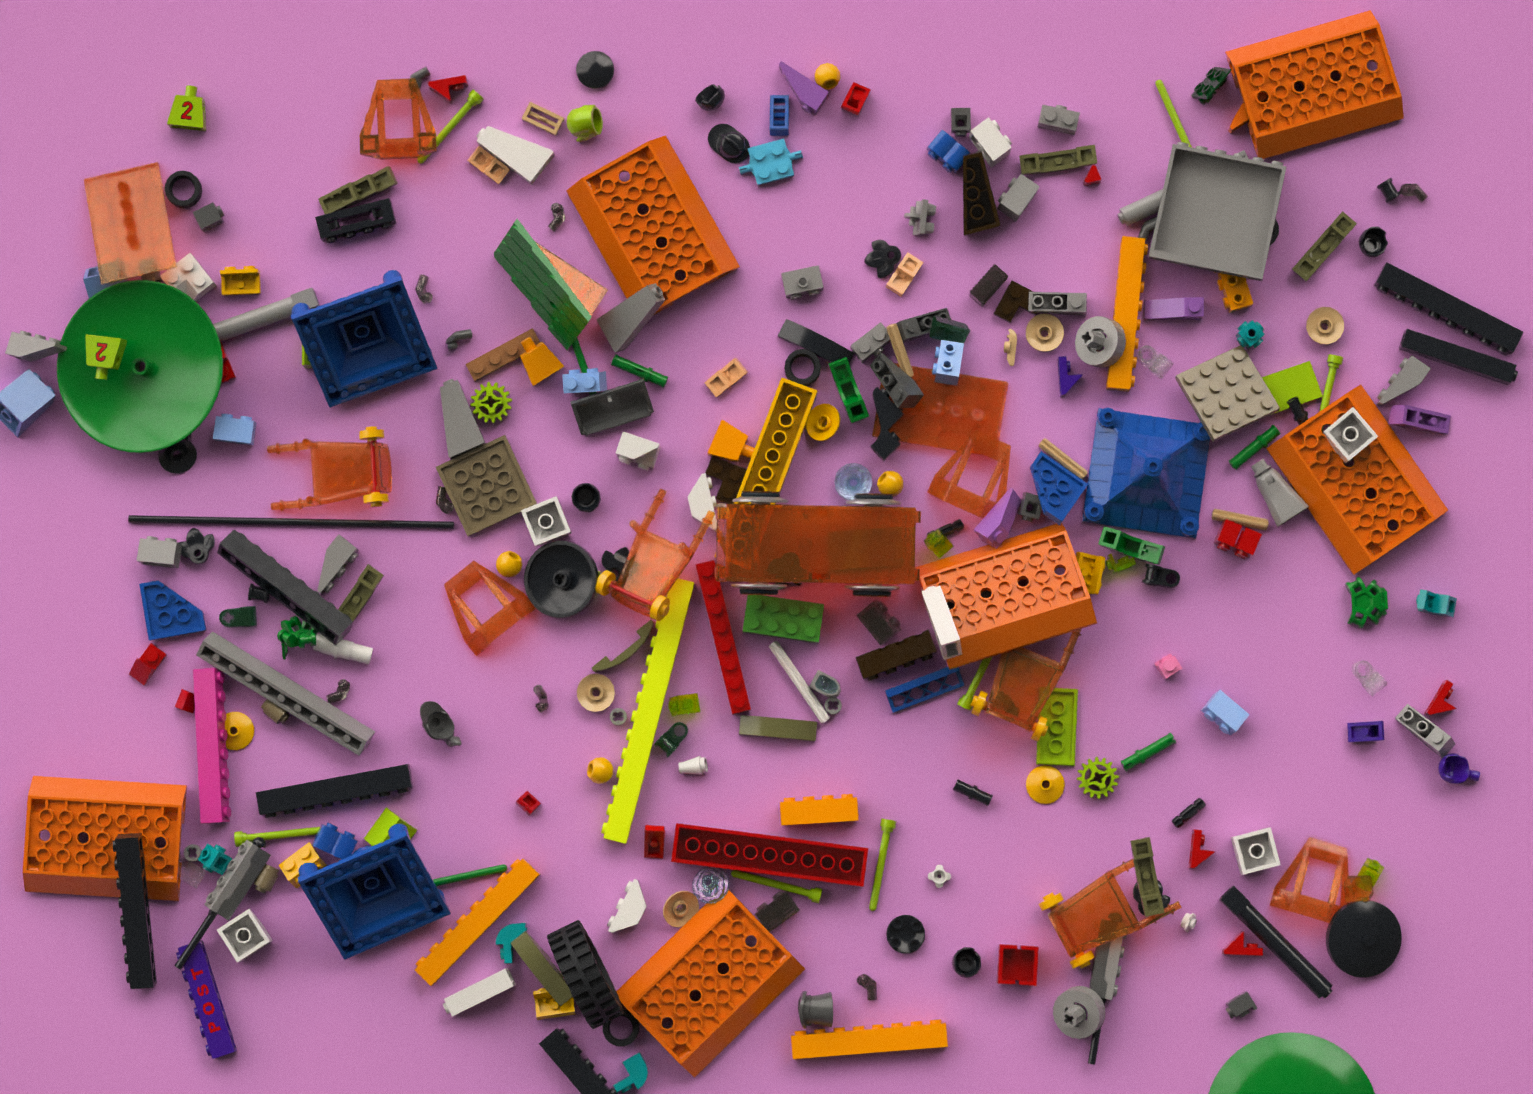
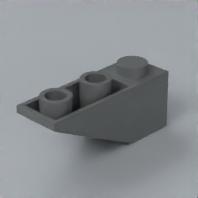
[896,308,953,343]
[870,353,924,408]

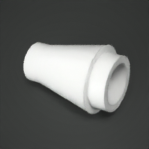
[678,756,708,775]

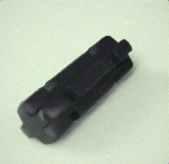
[927,519,964,542]
[1172,798,1206,828]

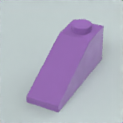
[779,61,829,114]
[1144,297,1204,320]
[1388,405,1451,434]
[973,488,1021,549]

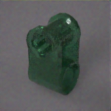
[219,606,257,627]
[654,722,689,757]

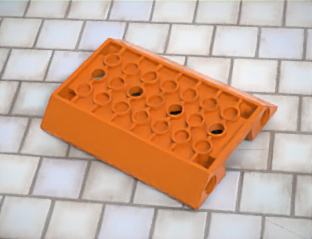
[1225,10,1404,159]
[566,135,740,316]
[1266,384,1448,575]
[915,523,1097,670]
[22,776,187,901]
[616,886,805,1078]

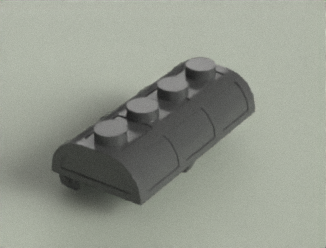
[570,379,654,436]

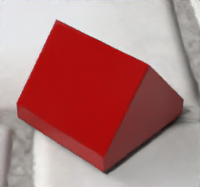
[1083,165,1102,186]
[175,689,195,714]
[516,791,541,816]

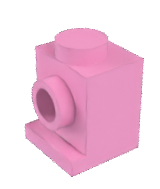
[1154,653,1183,680]

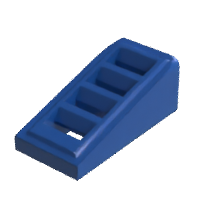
[769,95,789,136]

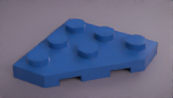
[1030,451,1088,525]
[139,581,207,641]

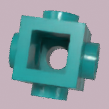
[1235,320,1265,349]
[198,843,232,875]

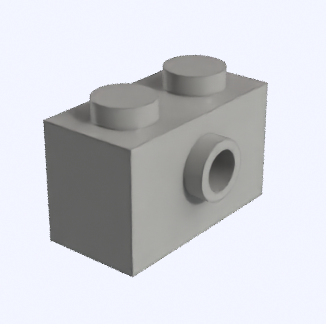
[1037,105,1080,135]
[997,174,1040,222]
[781,265,824,300]
[850,322,890,363]
[136,536,182,568]

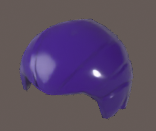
[1438,753,1480,784]

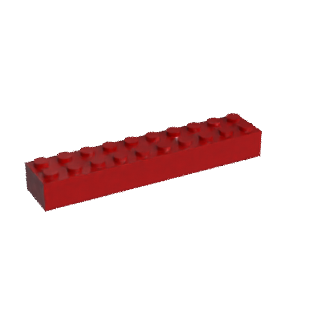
[671,823,868,887]

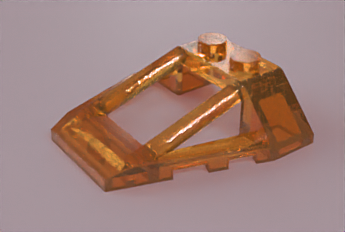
[359,78,437,160]
[927,430,1011,518]
[444,561,536,656]
[1269,837,1349,923]

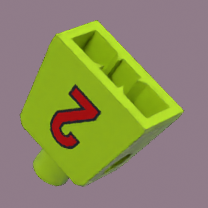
[167,85,206,131]
[85,334,127,380]

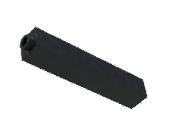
[1398,329,1518,385]

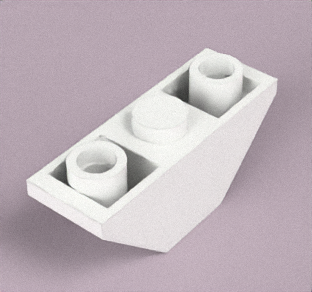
[688,473,721,531]
[607,879,647,933]

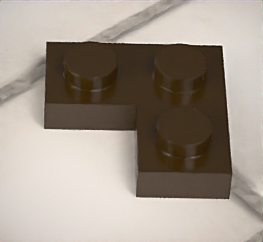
[994,280,1038,323]
[705,456,747,505]

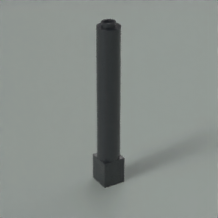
[1218,886,1333,999]

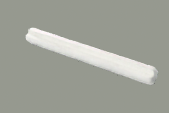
[769,641,830,723]

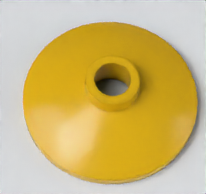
[806,404,840,441]
[225,712,254,750]
[1026,765,1065,804]

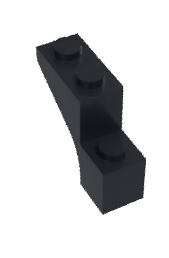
[870,387,904,462]

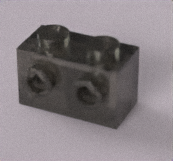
[856,600,902,645]

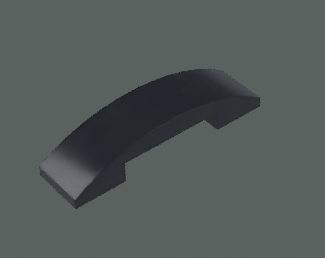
[778,319,854,363]

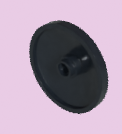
[524,541,599,618]
[1326,900,1402,978]

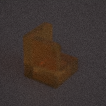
[1344,875,1374,902]

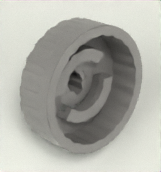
[1075,316,1126,368]
[1053,986,1105,1039]

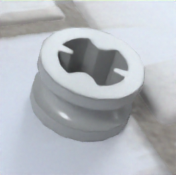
[824,697,842,714]
[610,708,627,725]
[184,844,202,862]

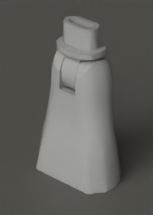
[1251,459,1309,527]

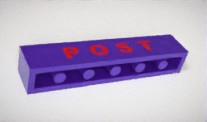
[176,940,237,1059]

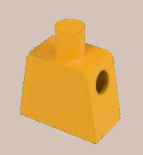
[520,337,564,386]
[707,420,755,462]

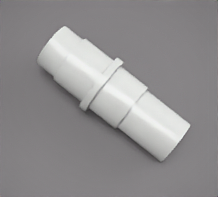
[313,633,373,665]

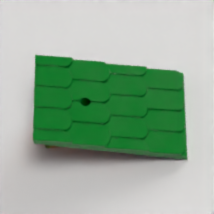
[494,219,608,350]

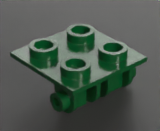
[1191,67,1232,105]

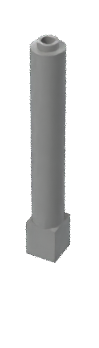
[1117,150,1249,226]
[213,287,320,342]

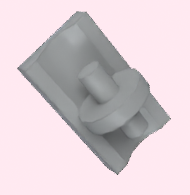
[904,199,936,236]

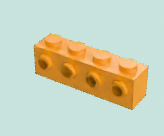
[1214,272,1253,313]
[780,794,859,826]

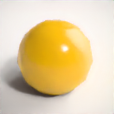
[814,63,841,90]
[877,471,904,497]
[496,551,523,577]
[587,757,613,784]

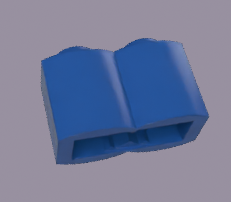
[927,130,970,173]
[312,822,358,859]

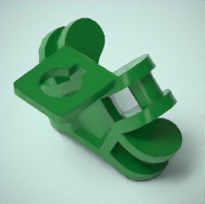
[1345,577,1388,629]
[277,616,318,660]

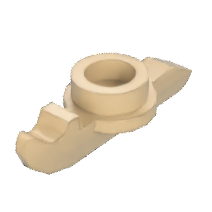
[1004,329,1017,366]

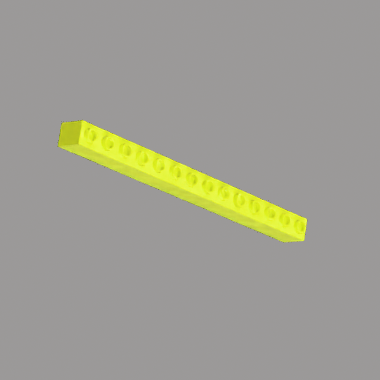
[601,577,695,844]

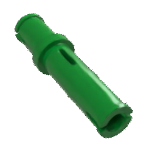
[611,354,668,388]
[1228,425,1281,470]
[1120,733,1176,772]

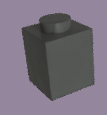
[193,202,225,232]

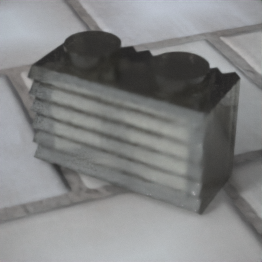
[969,264,1008,307]
[755,891,800,932]

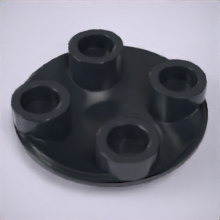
[576,51,614,89]
[886,915,925,954]

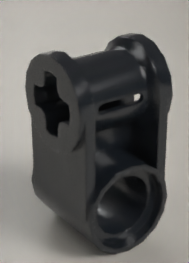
[1142,564,1180,588]

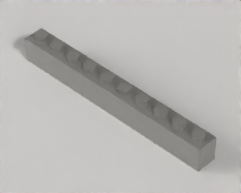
[196,631,375,756]

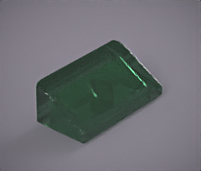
[929,315,970,343]

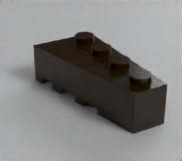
[963,150,1001,235]
[855,629,936,682]

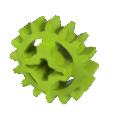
[470,382,512,424]
[1076,757,1119,799]

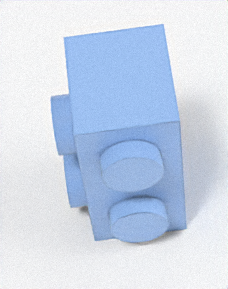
[932,340,964,386]
[562,368,607,393]
[213,414,256,445]
[1201,690,1250,735]

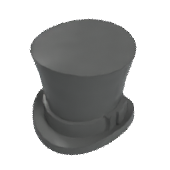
[798,991,833,1028]

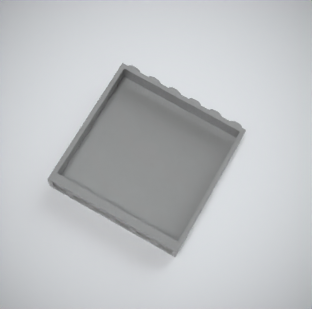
[1149,142,1287,281]

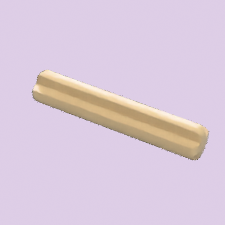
[886,323,914,377]
[1039,438,1088,480]
[1212,509,1269,530]

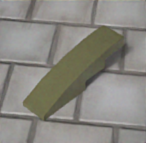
[318,166,398,214]
[511,931,573,1006]

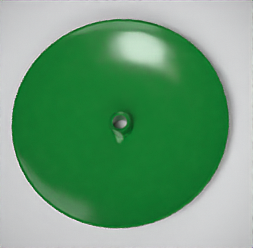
[57,280,223,453]
[1209,1032,1375,1094]

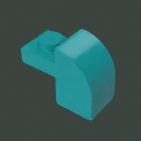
[1416,589,1457,617]
[496,923,527,964]
[613,1052,648,1093]

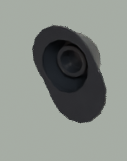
[708,124,750,163]

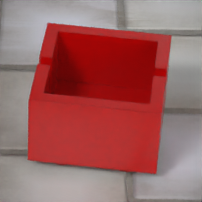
[1214,519,1262,560]
[997,944,1039,986]

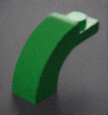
[829,357,869,423]
[1098,526,1165,565]

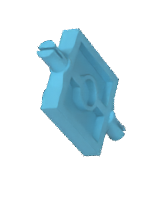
[739,139,803,186]

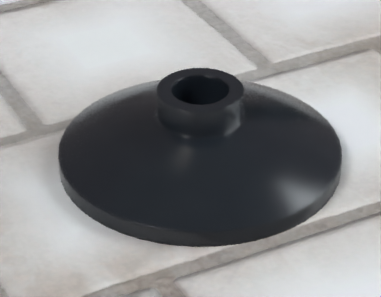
[158,439,197,473]

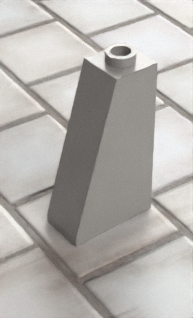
[596,283,665,352]
[440,379,486,460]

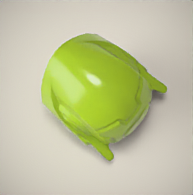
[567,105,603,142]

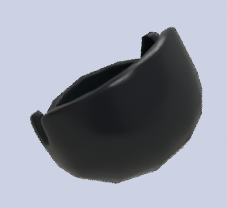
[695,84,725,111]
[1359,227,1388,257]
[571,483,601,512]
[952,947,981,978]

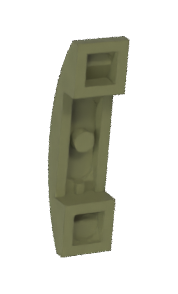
[1019,145,1097,175]
[1292,211,1357,281]
[338,564,384,622]
[592,620,654,672]
[739,715,817,741]
[1130,837,1164,917]

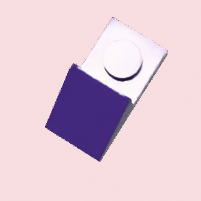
[1057,356,1083,397]
[1347,721,1385,742]

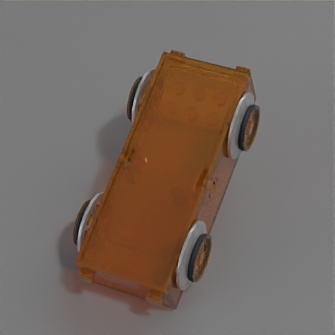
[715,491,921,597]

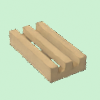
[522,102,564,136]

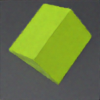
[364,807,417,846]

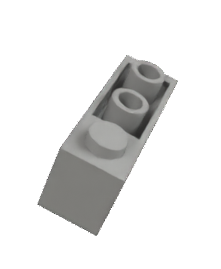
[1028,292,1087,315]
[5,330,67,362]
[1377,356,1431,406]
[317,534,358,595]
[1395,704,1455,758]

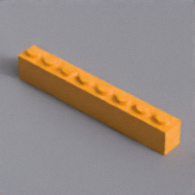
[1106,236,1148,392]
[415,858,541,986]
[791,1019,948,1059]

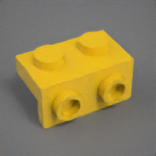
[220,266,261,296]
[1076,552,1105,595]
[279,842,327,888]
[533,988,576,1020]

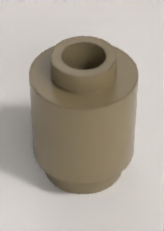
[261,699,290,724]
[253,864,279,893]

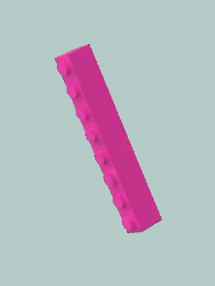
[193,668,231,823]

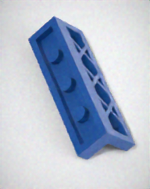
[885,667,965,713]

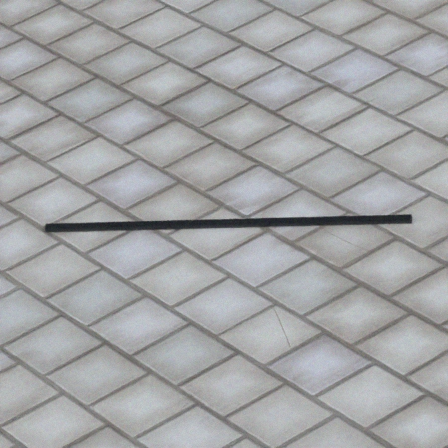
[128,515,454,529]

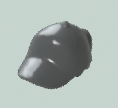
[420,701,462,747]

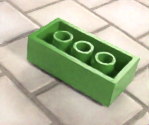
[742,594,824,644]

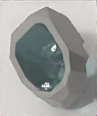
[809,670,841,698]

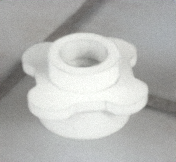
[928,865,951,888]
[1180,913,1197,932]

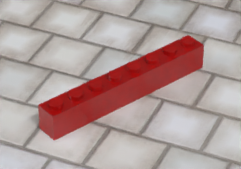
[695,560,751,715]

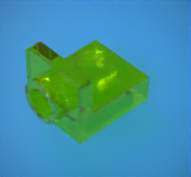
[924,529,954,559]
[1105,554,1136,574]
[668,693,700,717]
[1353,858,1384,892]

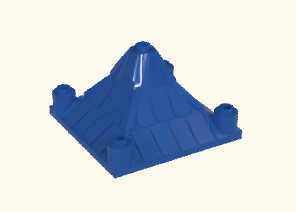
[291,270,438,408]
[1082,408,1210,539]
[297,824,451,960]

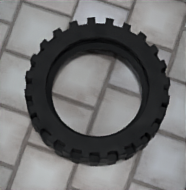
[547,920,624,1029]

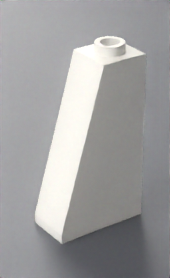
[476,126,555,185]
[922,586,962,660]
[443,968,516,1016]

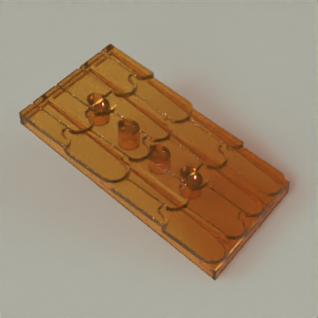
[84,162,177,285]
[872,363,1008,458]

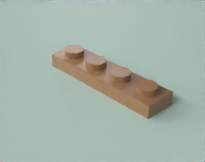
[465,328,540,382]

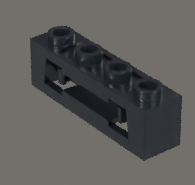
[315,198,396,243]

